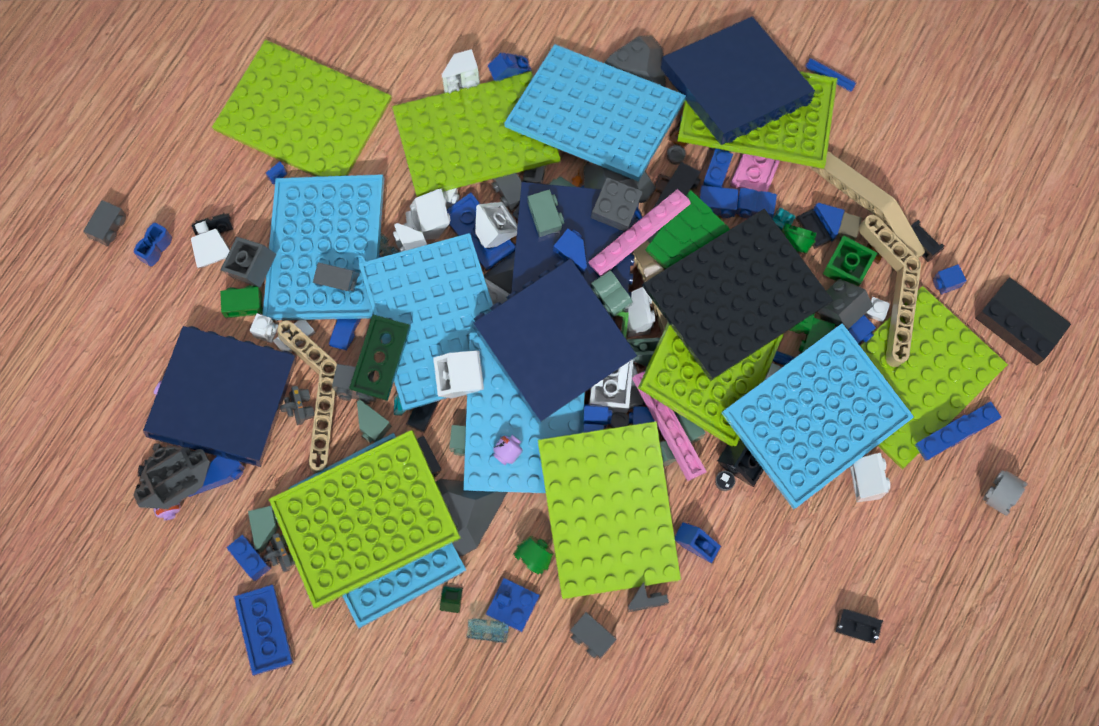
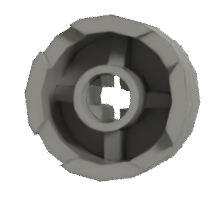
[983,470,1028,516]

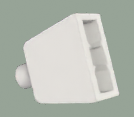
[191,221,230,268]

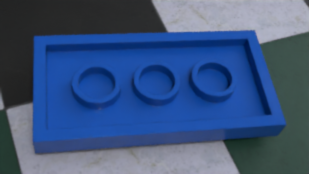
[447,193,516,271]
[234,585,294,676]

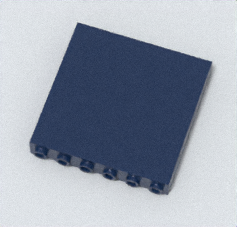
[661,16,815,145]
[511,182,639,305]
[472,259,637,423]
[143,326,296,467]

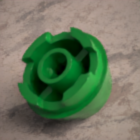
[781,223,817,254]
[513,536,553,575]

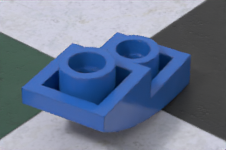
[329,319,361,350]

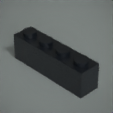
[653,162,701,231]

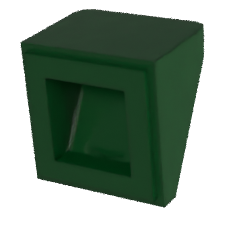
[440,586,463,613]

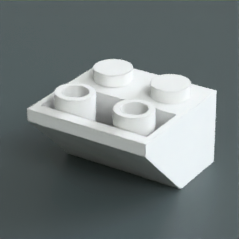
[442,49,480,94]
[410,189,450,240]
[393,223,427,252]
[625,287,655,337]
[433,351,484,398]
[850,453,890,502]

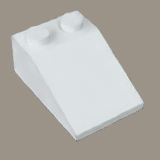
[589,359,633,413]

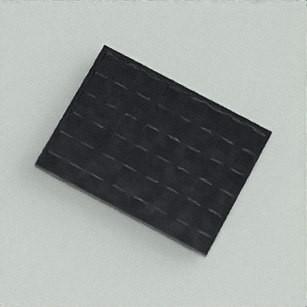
[642,209,833,381]

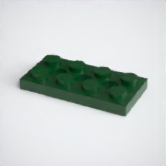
[349,314,411,401]

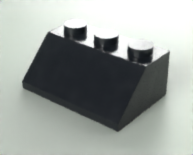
[717,439,764,487]

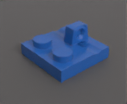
[486,578,540,632]

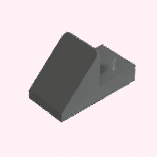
[627,583,669,612]

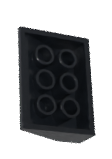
[975,277,1071,366]

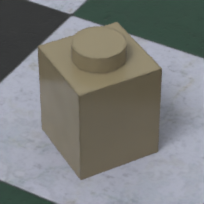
[835,212,862,241]

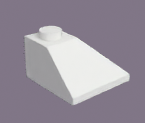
[475,202,518,248]

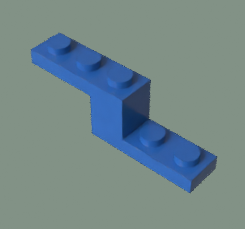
[915,401,1002,461]

